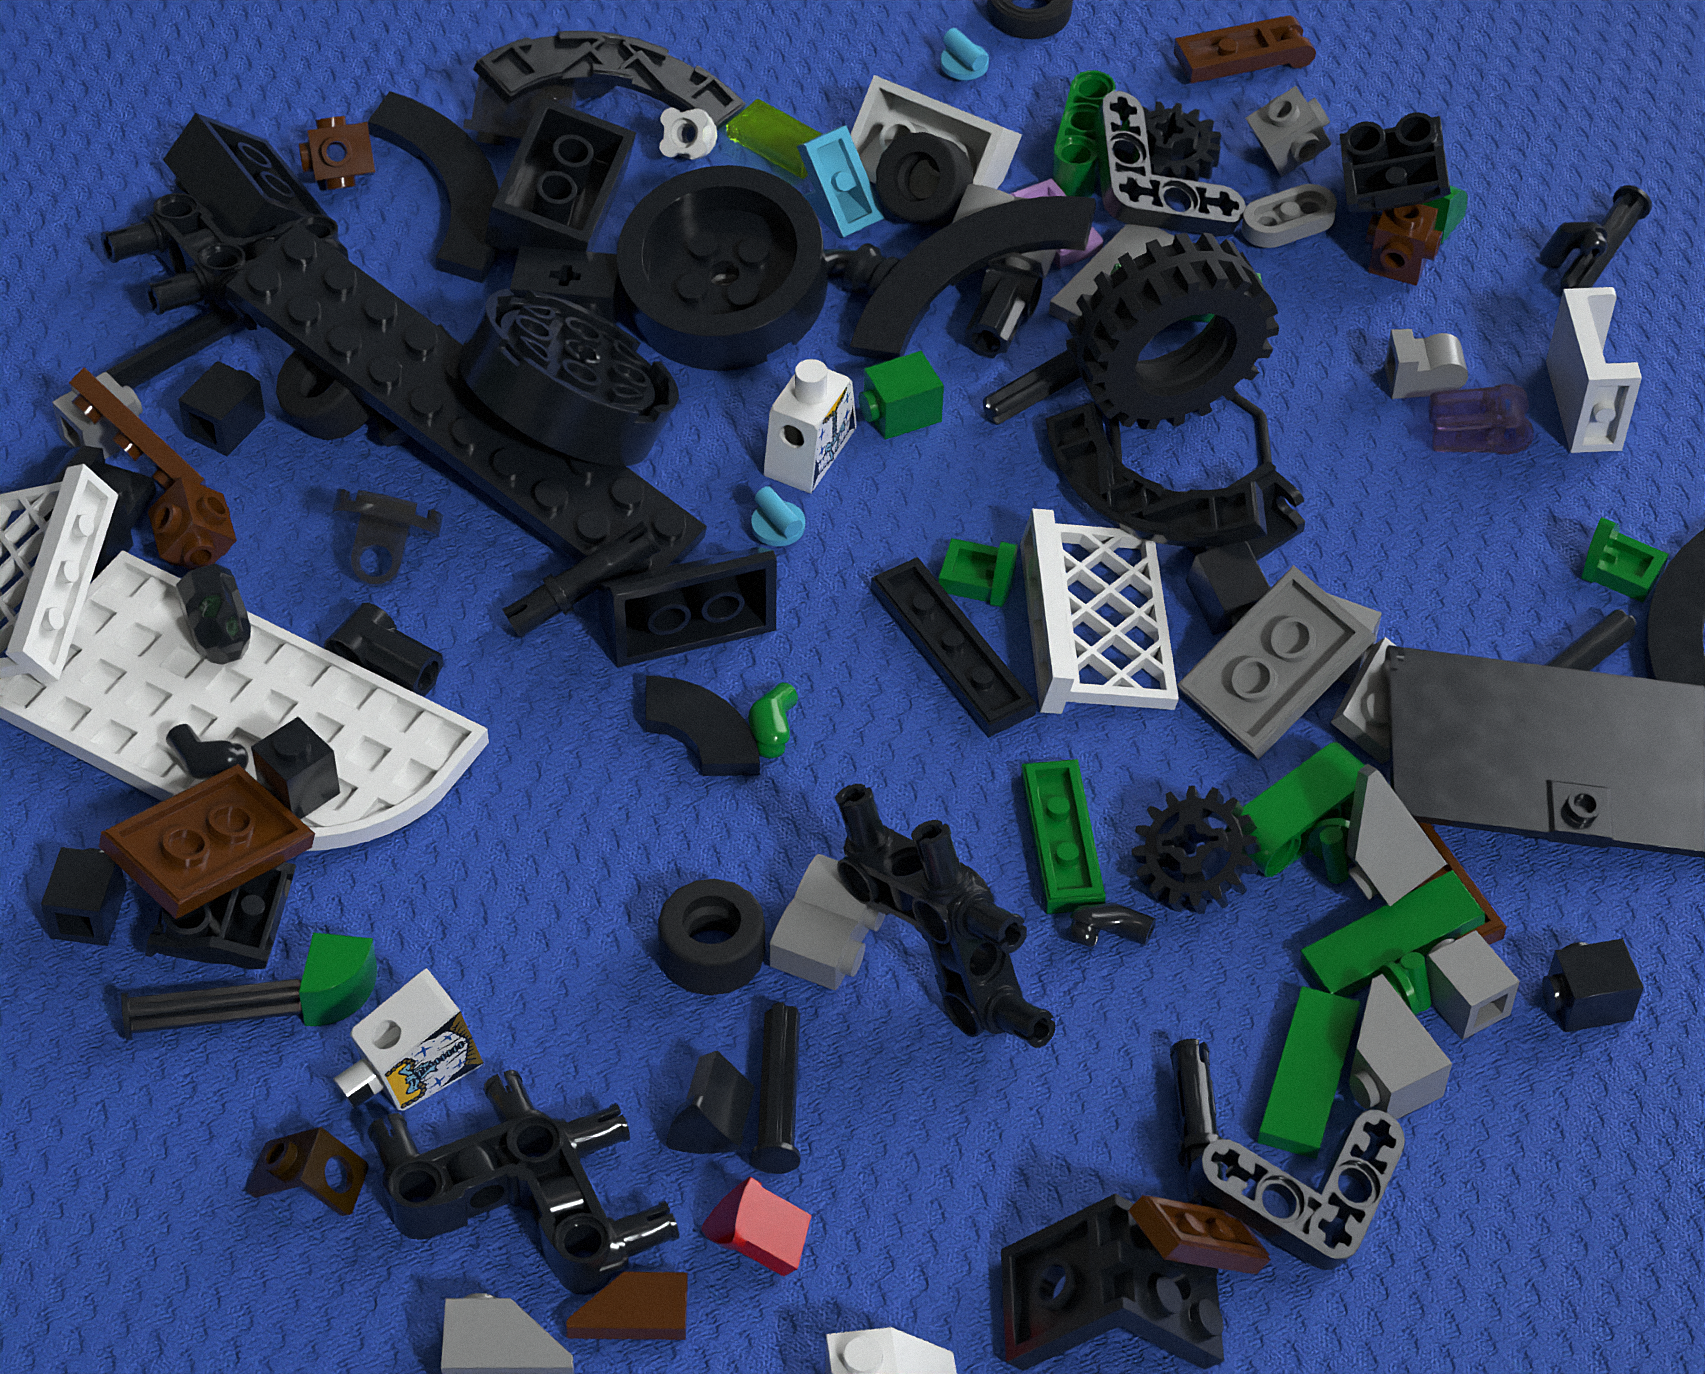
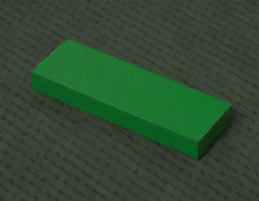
[1021,759,1106,914]
[1300,870,1485,997]
[1257,986,1360,1159]

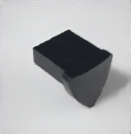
[666,1050,755,1154]

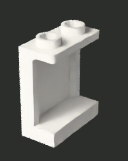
[1546,287,1642,453]

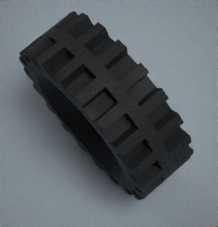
[1066,233,1279,429]

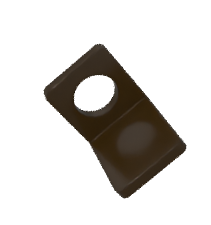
[247,1127,369,1216]

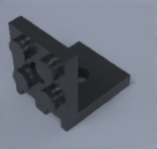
[1001,1193,1224,1371]

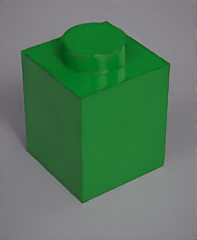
[858,350,944,440]

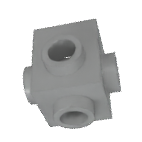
[1245,86,1332,177]

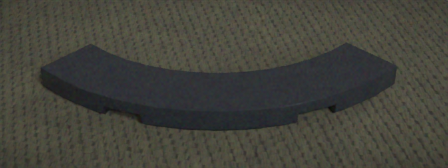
[473,31,746,130]
[368,91,499,283]
[850,196,1096,361]
[1045,402,1267,547]
[1644,529,1705,686]

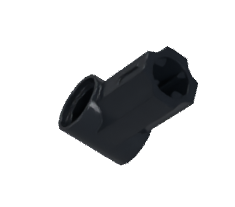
[965,261,1043,359]
[324,603,443,697]

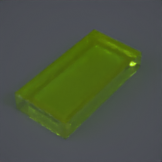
[727,98,822,179]

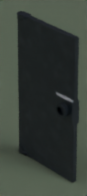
[1385,645,1705,858]

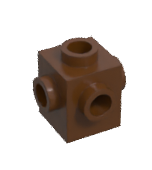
[298,116,375,190]
[1365,204,1443,286]
[148,476,237,570]

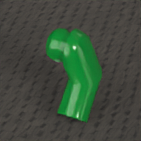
[748,682,798,759]

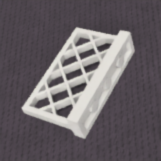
[0,464,118,684]
[1020,508,1179,714]

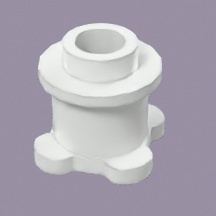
[659,108,717,160]

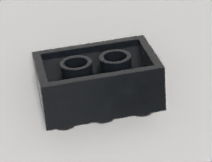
[163,113,329,239]
[597,547,777,668]

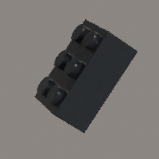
[484,97,637,256]

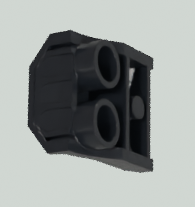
[1340,112,1451,212]
[145,862,296,970]

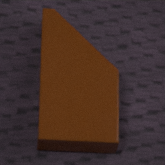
[566,1272,688,1340]

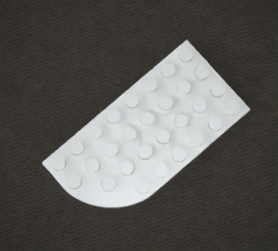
[0,550,489,851]

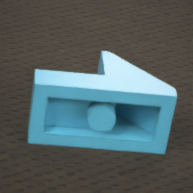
[797,125,885,238]

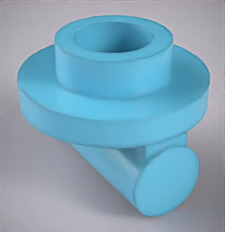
[941,28,989,81]
[751,487,805,546]

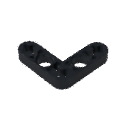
[1093,91,1246,236]
[1190,1110,1405,1270]

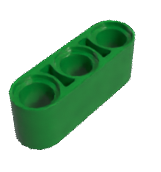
[1052,70,1115,197]
[1225,742,1365,878]

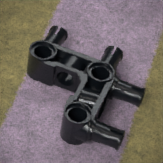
[101,193,349,331]
[835,784,1056,1048]
[367,1070,679,1295]

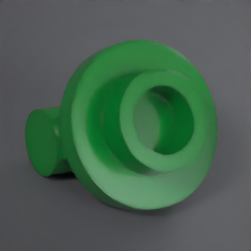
[1308,818,1353,884]
[1380,952,1431,1016]

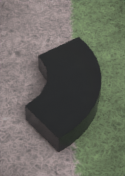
[646,676,760,776]

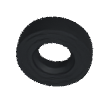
[987,0,1073,39]

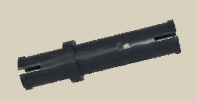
[502,521,661,639]
[1170,1039,1224,1210]

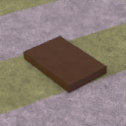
[98,764,315,919]

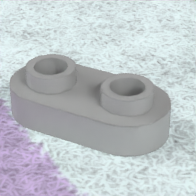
[1242,184,1337,248]

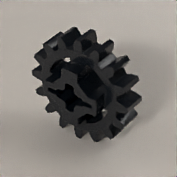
[1114,102,1221,182]
[1132,786,1262,914]

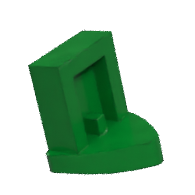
[1581,517,1669,603]
[938,538,1018,608]

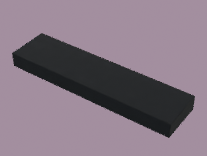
[871,557,1036,738]

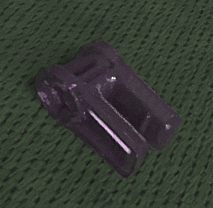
[1428,384,1534,454]

